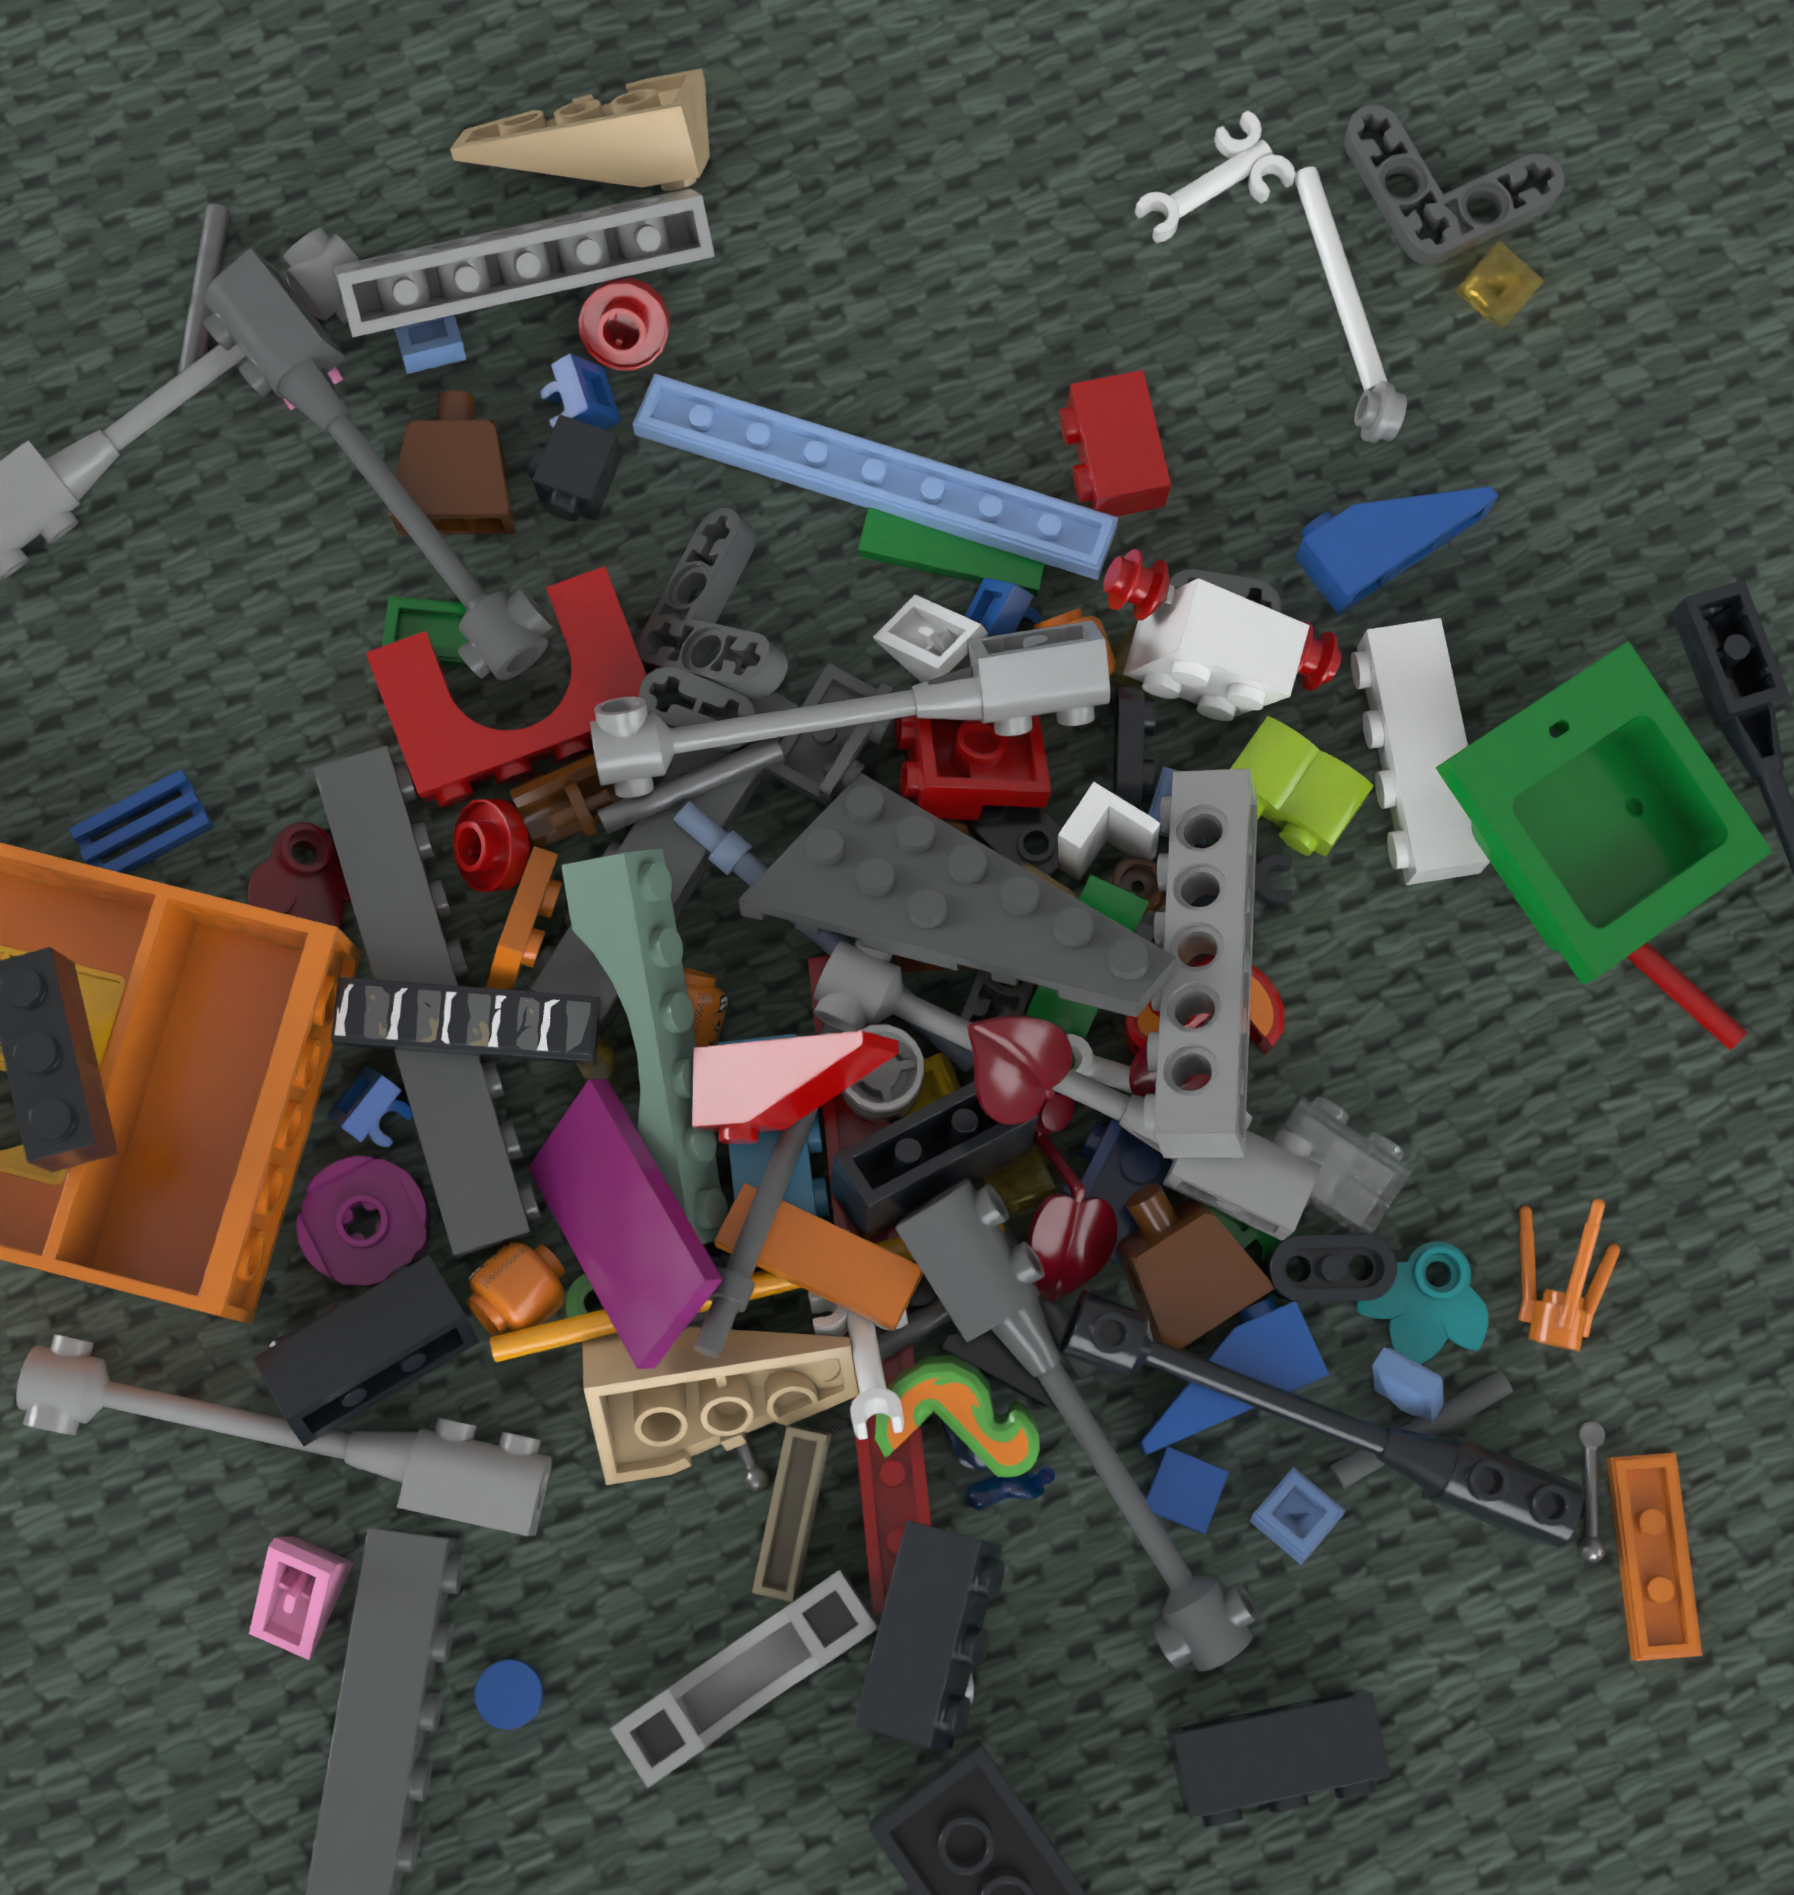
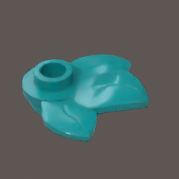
[1356,1241,1489,1364]

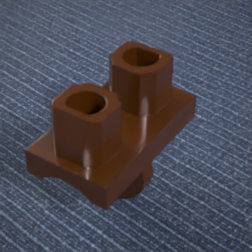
[510,748,625,848]

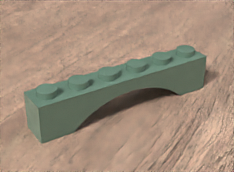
[561,848,728,1244]

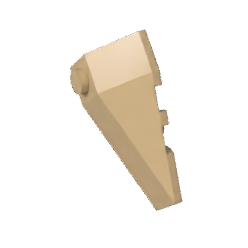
[450,68,710,191]
[582,1327,858,1485]

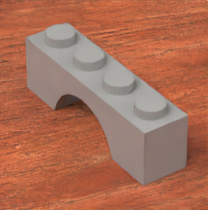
[610,1569,878,1788]

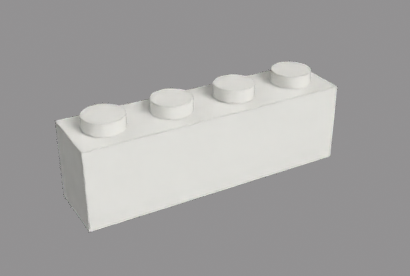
[1351,618,1490,885]

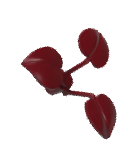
[967,1016,1211,1302]

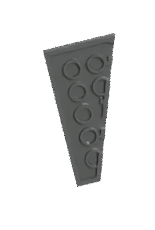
[738,773,1176,1018]

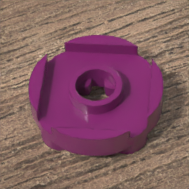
[296,1156,431,1288]

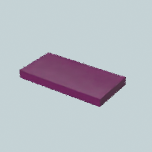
[528,1079,723,1369]

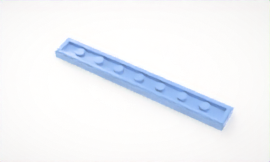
[633,373,1118,580]

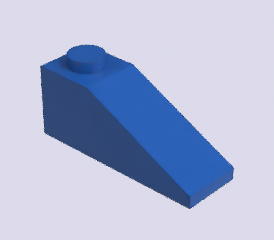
[1295,486,1498,616]
[1136,1296,1329,1456]

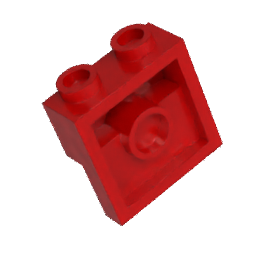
[894,715,1051,820]

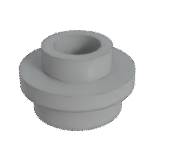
[1354,381,1407,443]

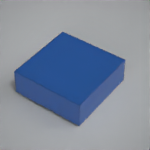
[1145,1446,1229,1534]

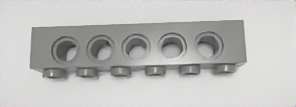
[333,188,715,337]
[1144,769,1258,1158]

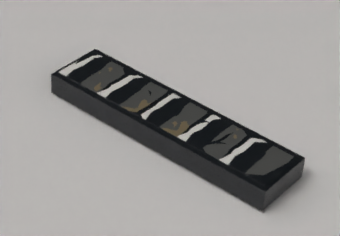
[331,977,601,1065]

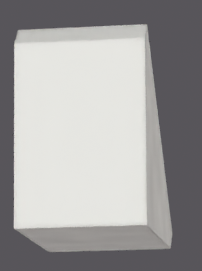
[873,595,988,683]

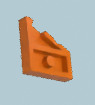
[486,846,562,990]

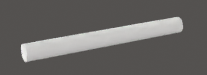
[1294,167,1387,391]

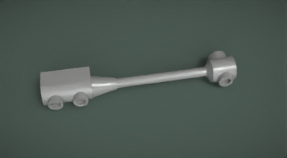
[0,228,359,581]
[590,620,1110,798]
[813,938,1321,1241]
[16,1334,552,1536]

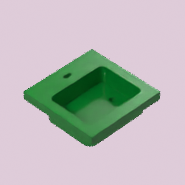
[1435,641,1773,985]

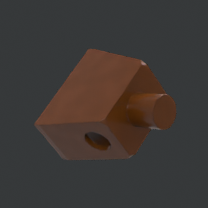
[389,390,516,535]
[1116,1184,1274,1349]

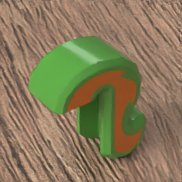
[875,1355,1040,1477]

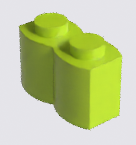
[1230,716,1374,857]

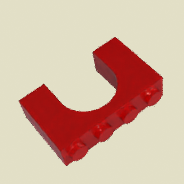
[366,566,654,807]

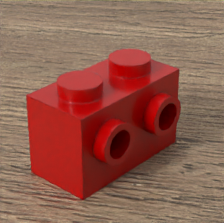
[1059,370,1171,517]

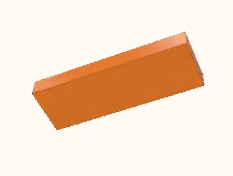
[714,1183,924,1332]
[1606,1452,1702,1661]

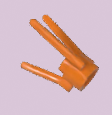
[1518,1199,1620,1352]

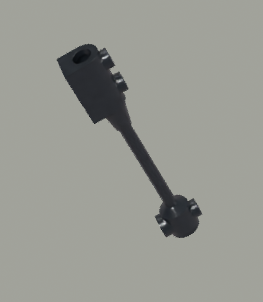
[1671,580,1794,875]
[1060,1290,1583,1547]

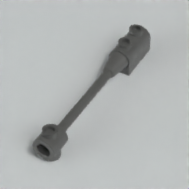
[203,247,554,681]
[895,1179,1258,1671]

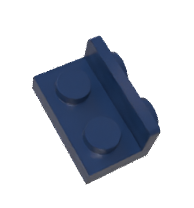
[1060,1118,1173,1266]

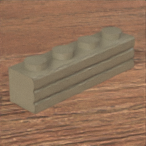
[752,1424,832,1602]

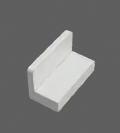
[1058,782,1160,882]

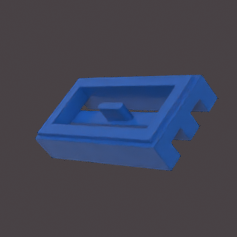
[68,769,214,874]

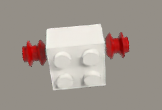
[1103,549,1341,721]

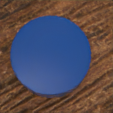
[475,1659,545,1729]

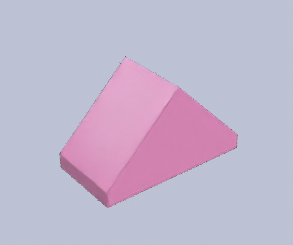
[249,1536,354,1660]

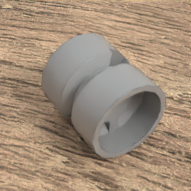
[841,1024,924,1122]

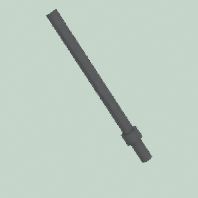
[694,1023,843,1358]

